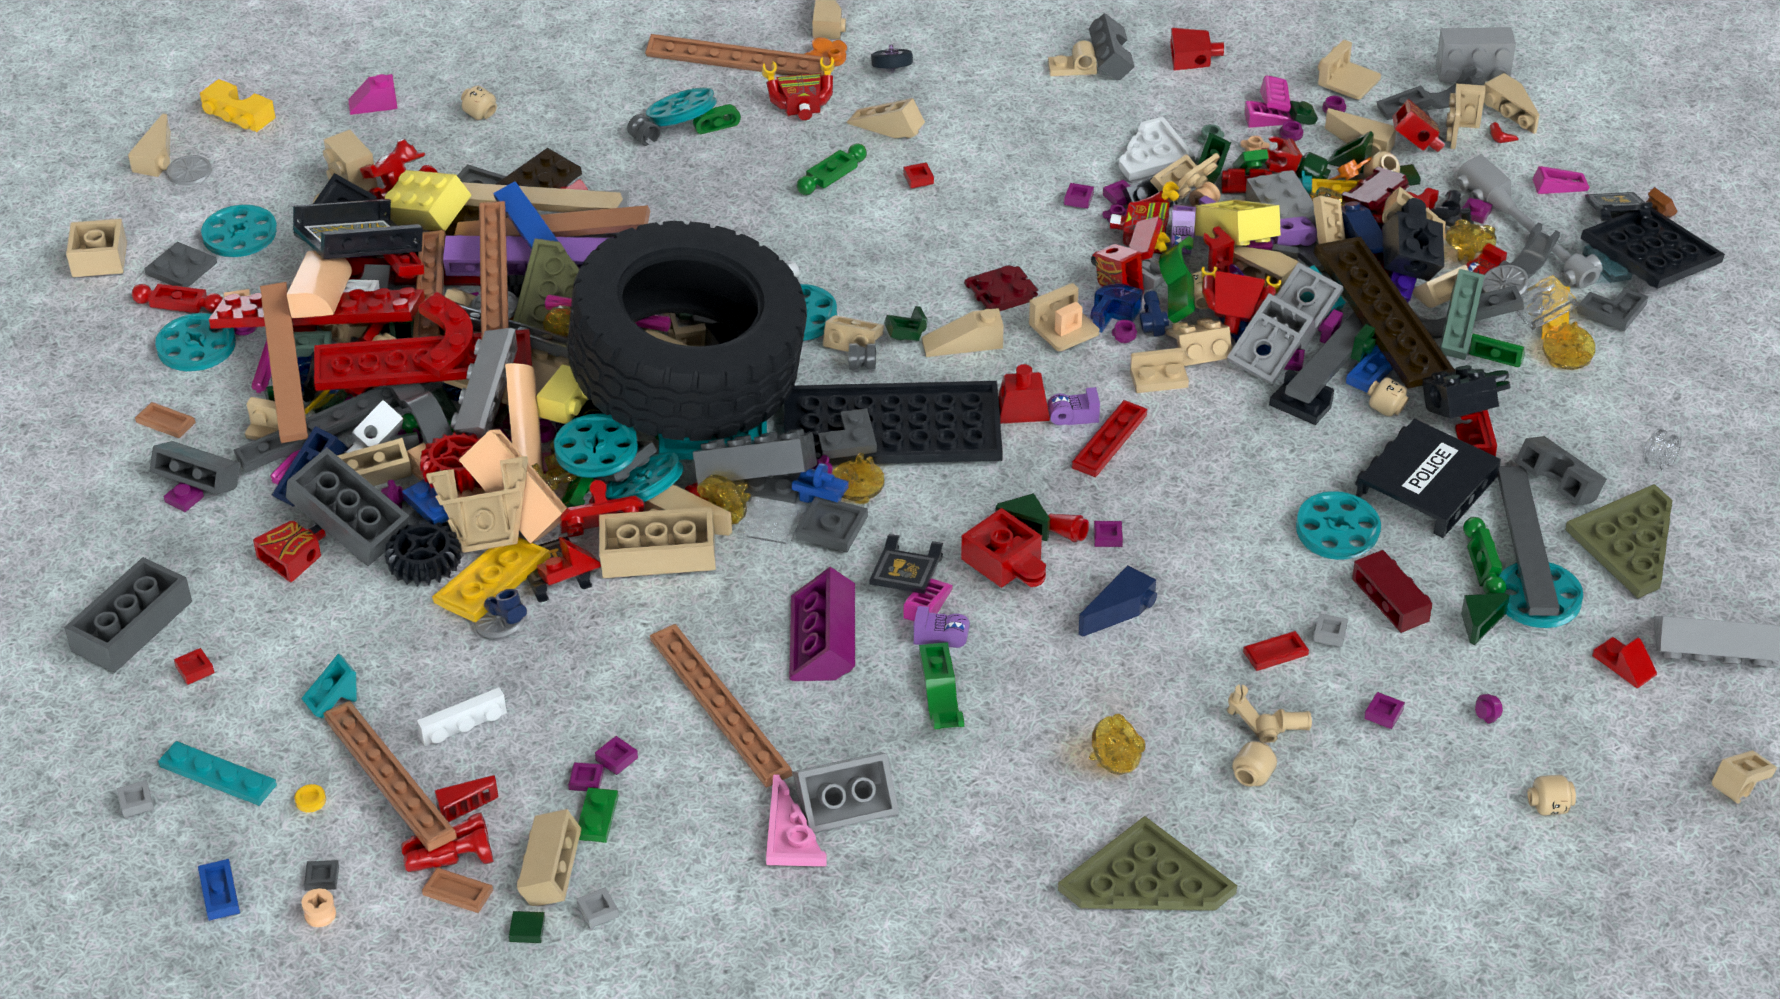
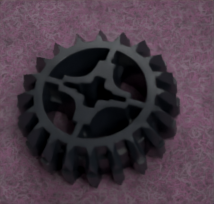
[385,520,462,587]

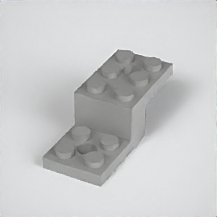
[1227,262,1343,386]

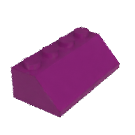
[789,566,855,681]

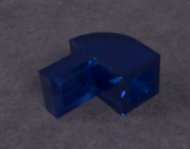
[1090,284,1143,333]

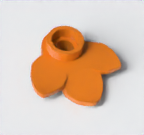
[804,37,847,66]
[1330,156,1372,180]

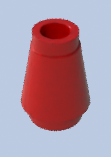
[1048,513,1089,542]

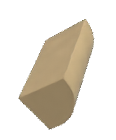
[1412,265,1469,308]

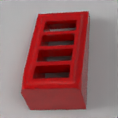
[435,775,499,822]

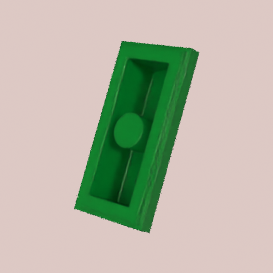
[1469,333,1525,368]

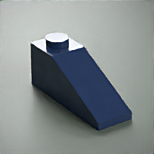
[1341,201,1383,254]
[272,426,348,507]
[1078,565,1157,637]

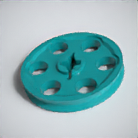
[646,87,717,127]
[201,205,277,257]
[800,284,837,341]
[155,313,236,372]
[554,414,638,478]
[605,452,684,502]
[1296,491,1381,560]
[1499,562,1583,628]

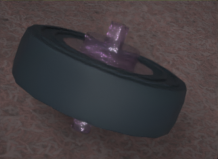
[871,44,913,73]

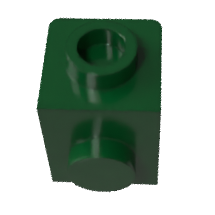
[884,306,928,341]

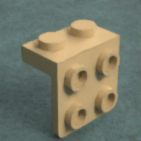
[1318,40,1381,100]
[1446,84,1485,149]
[1150,153,1220,202]
[1029,283,1099,351]
[1166,318,1232,366]

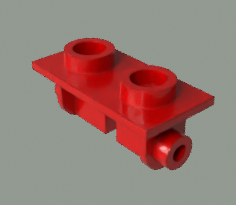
[1221,168,1272,193]

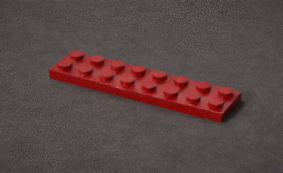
[209,287,425,329]
[314,329,532,391]

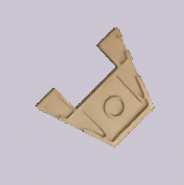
[426,456,528,553]

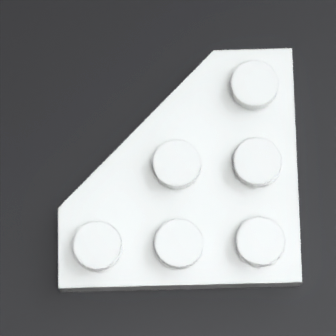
[1119,117,1195,181]

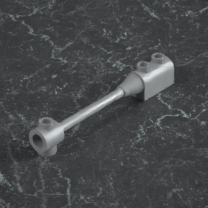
[1456,154,1603,288]

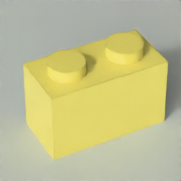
[536,364,588,424]

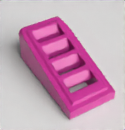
[1260,75,1291,112]
[1244,101,1293,128]
[1532,166,1590,194]
[903,578,953,621]

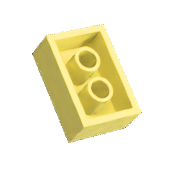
[385,170,471,231]
[1194,200,1281,246]

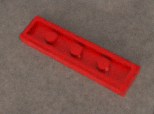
[1072,400,1148,478]

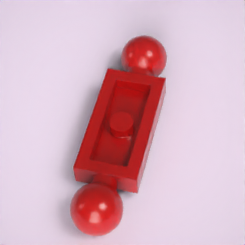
[131,284,223,313]

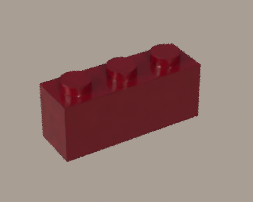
[1352,550,1433,633]

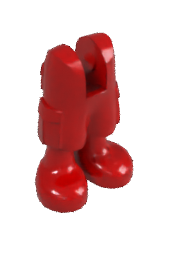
[401,812,494,872]

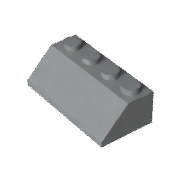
[451,328,518,439]
[1653,616,1780,666]

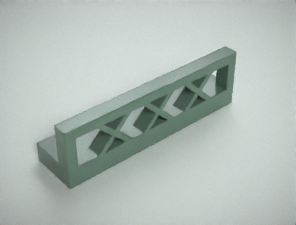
[1439,269,1485,360]

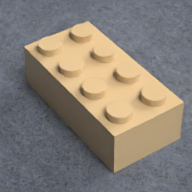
[599,507,716,578]

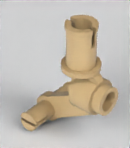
[1227,684,1312,743]

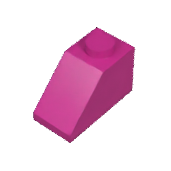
[348,74,398,115]

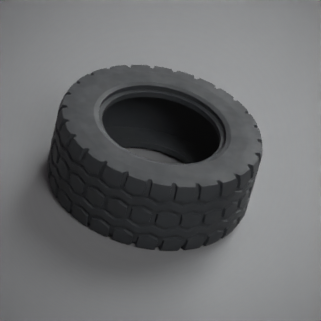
[567,221,807,441]

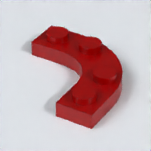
[418,292,473,378]

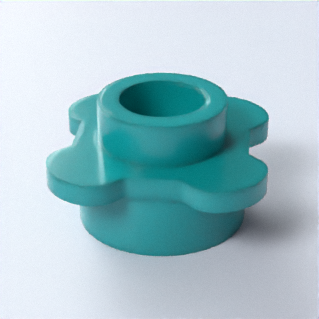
[1298,171,1312,196]

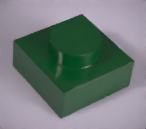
[1288,100,1318,125]
[1351,324,1376,362]

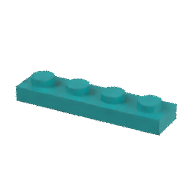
[158,741,277,806]

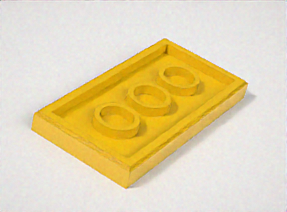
[432,537,551,622]

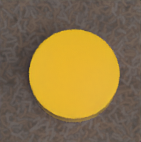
[294,784,326,813]

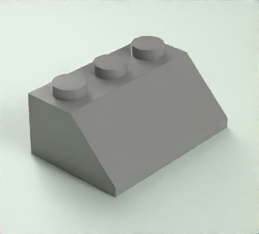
[792,752,899,832]

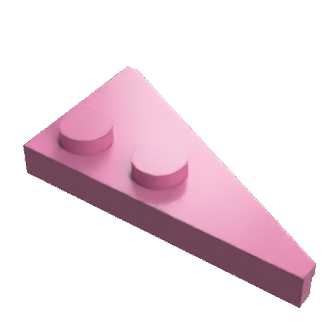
[766,775,827,867]

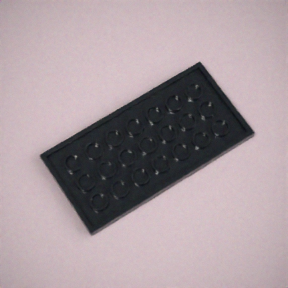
[784,381,1003,465]

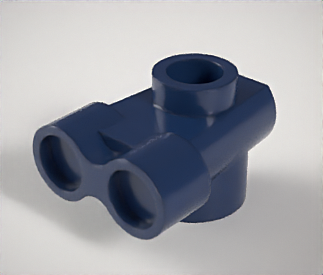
[1139,291,1169,337]
[484,589,527,624]

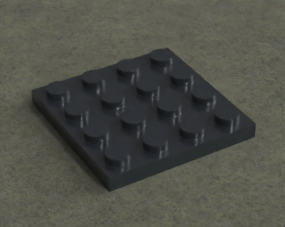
[1580,207,1725,289]

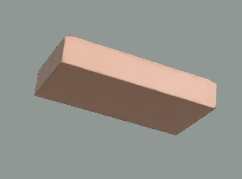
[135,402,196,438]
[422,867,493,913]

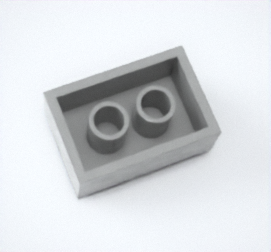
[1435,27,1516,82]
[1245,171,1316,227]

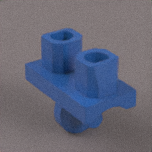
[792,463,849,503]

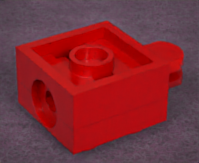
[961,508,1046,588]

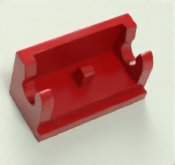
[1261,136,1302,173]
[1203,226,1235,273]
[1455,410,1498,456]

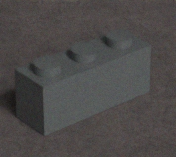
[149,441,241,494]

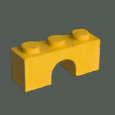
[200,79,276,132]

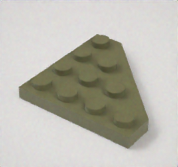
[513,239,579,337]
[1565,484,1673,599]
[1058,816,1237,911]

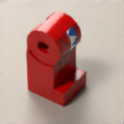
[1466,243,1507,275]

